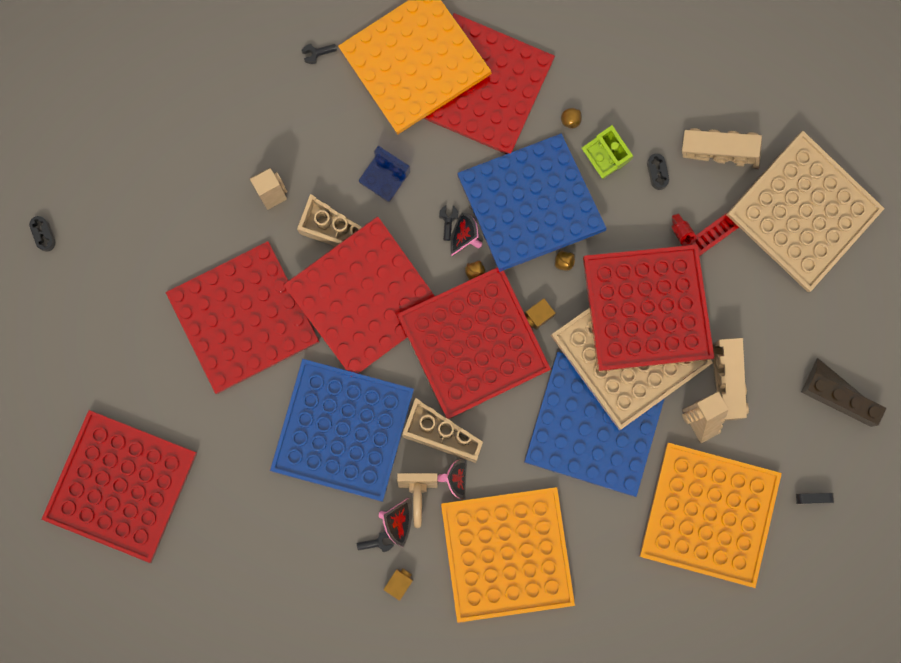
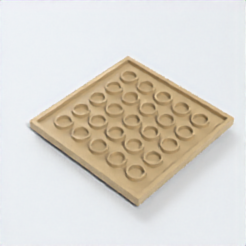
[726,131,885,292]
[551,308,713,430]

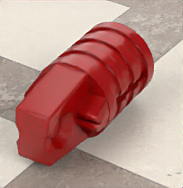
[671,214,696,246]

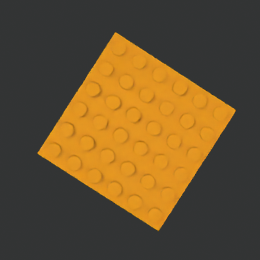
[338,0,492,135]
[639,443,782,588]
[441,487,575,623]

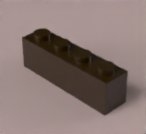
[801,358,887,427]

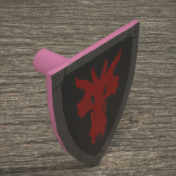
[450,212,482,256]
[438,459,467,499]
[379,498,411,547]

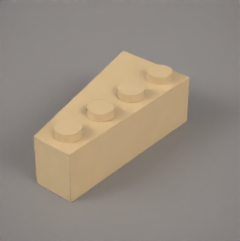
[682,128,762,169]
[297,194,362,246]
[713,338,749,420]
[682,392,729,443]
[402,398,483,463]

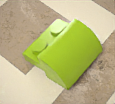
[582,125,633,179]

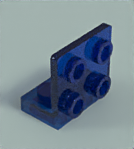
[359,146,410,202]

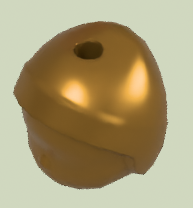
[561,108,582,129]
[555,251,575,271]
[465,261,486,280]

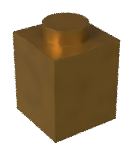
[525,299,556,329]
[383,568,413,601]

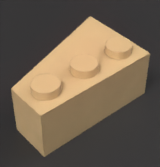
[250,168,287,210]

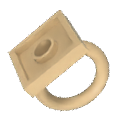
[397,473,438,528]

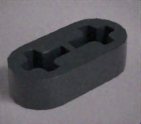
[647,154,669,190]
[29,216,55,252]
[796,493,834,504]

